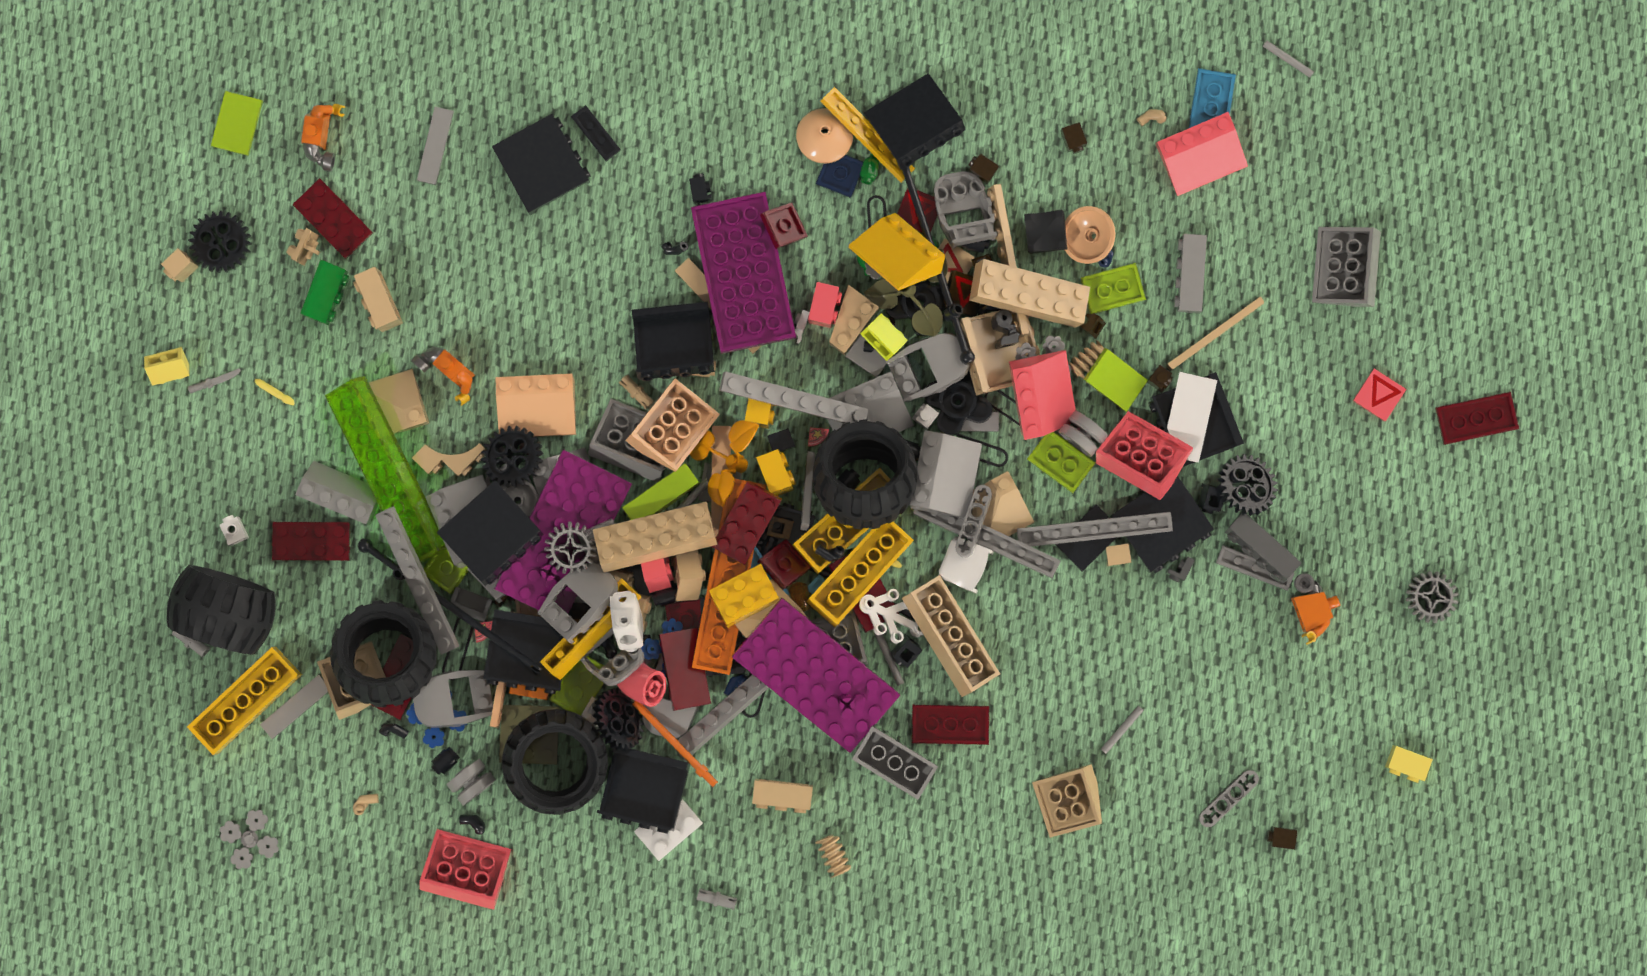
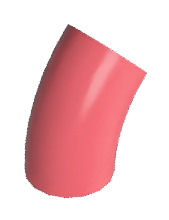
[617,661,666,707]

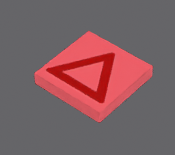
[1353,368,1406,422]

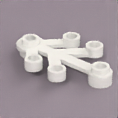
[859,589,924,644]

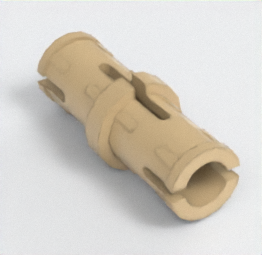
[619,374,655,410]

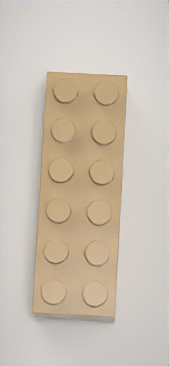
[969,259,1090,328]
[593,502,717,573]
[902,575,1000,697]

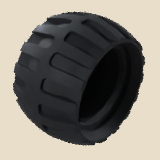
[813,420,918,530]
[167,565,276,655]
[330,600,437,707]
[502,709,608,815]

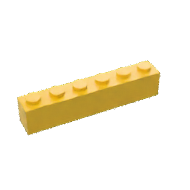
[540,578,641,680]

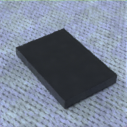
[1055,504,1117,572]

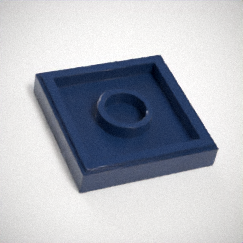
[816,155,863,198]

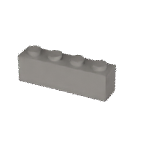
[1174,234,1207,313]

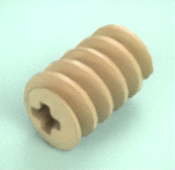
[1068,339,1104,379]
[815,834,852,878]

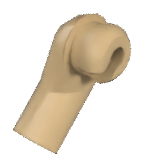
[1137,109,1166,126]
[353,794,379,815]

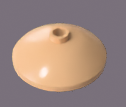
[796,108,853,164]
[1065,206,1115,264]

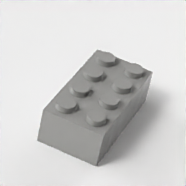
[852,726,938,800]

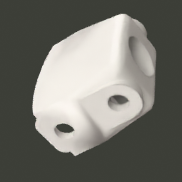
[938,536,994,594]
[610,591,643,652]

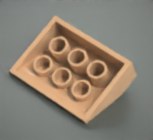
[496,374,576,437]
[625,378,720,472]

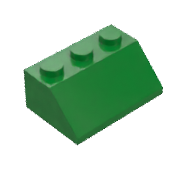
[300,259,349,325]

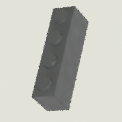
[1225,514,1301,584]

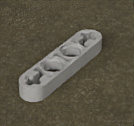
[955,485,992,558]
[1199,770,1259,827]

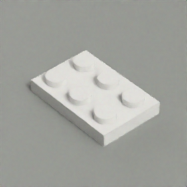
[634,799,703,861]

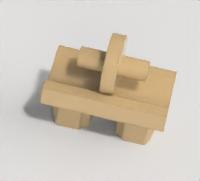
[286,228,320,266]

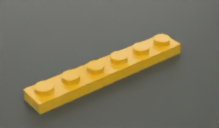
[820,87,915,182]

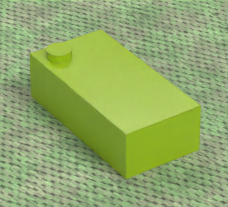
[622,463,700,520]

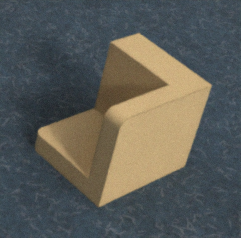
[1106,543,1131,566]

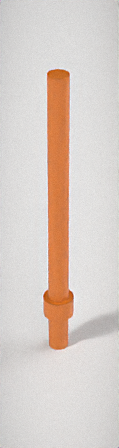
[632,701,718,787]

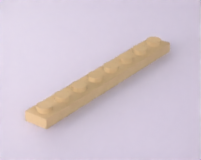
[987,184,1029,337]

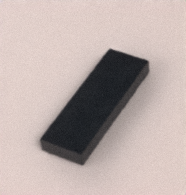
[571,105,621,162]

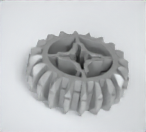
[544,521,597,574]
[1406,571,1459,623]

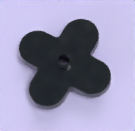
[886,279,945,338]
[925,371,992,436]

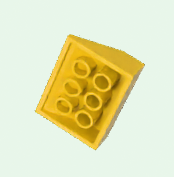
[848,213,945,291]

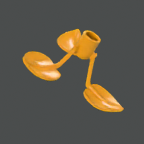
[690,420,759,507]

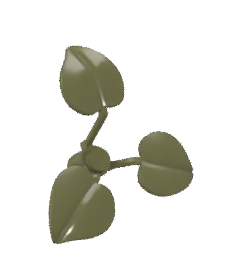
[864,249,948,337]

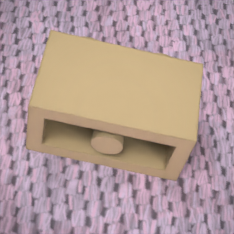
[161,248,199,282]

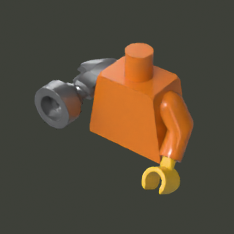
[301,103,345,172]
[411,346,475,406]
[1291,574,1340,645]

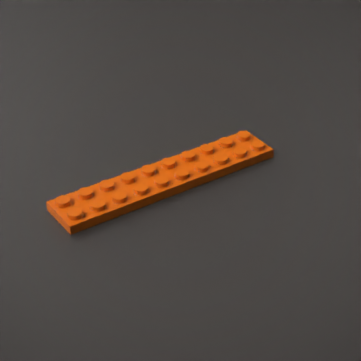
[692,478,767,675]

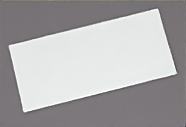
[1167,372,1217,463]

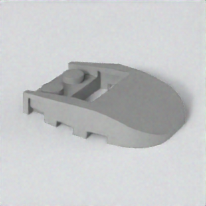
[934,171,997,248]
[886,333,970,402]
[538,563,618,644]
[581,628,644,686]
[642,656,699,738]
[413,670,493,728]

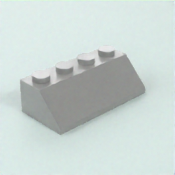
[295,461,384,525]

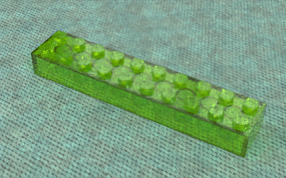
[325,376,447,563]

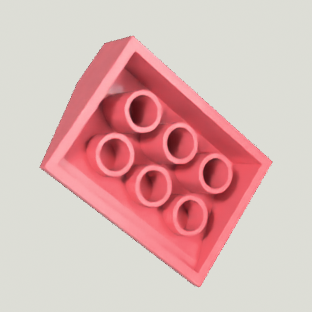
[1155,112,1248,196]
[1009,350,1076,440]
[1096,411,1193,500]
[420,829,511,910]

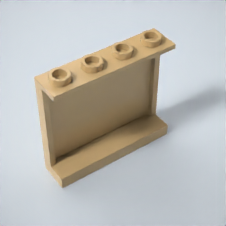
[959,309,1040,396]

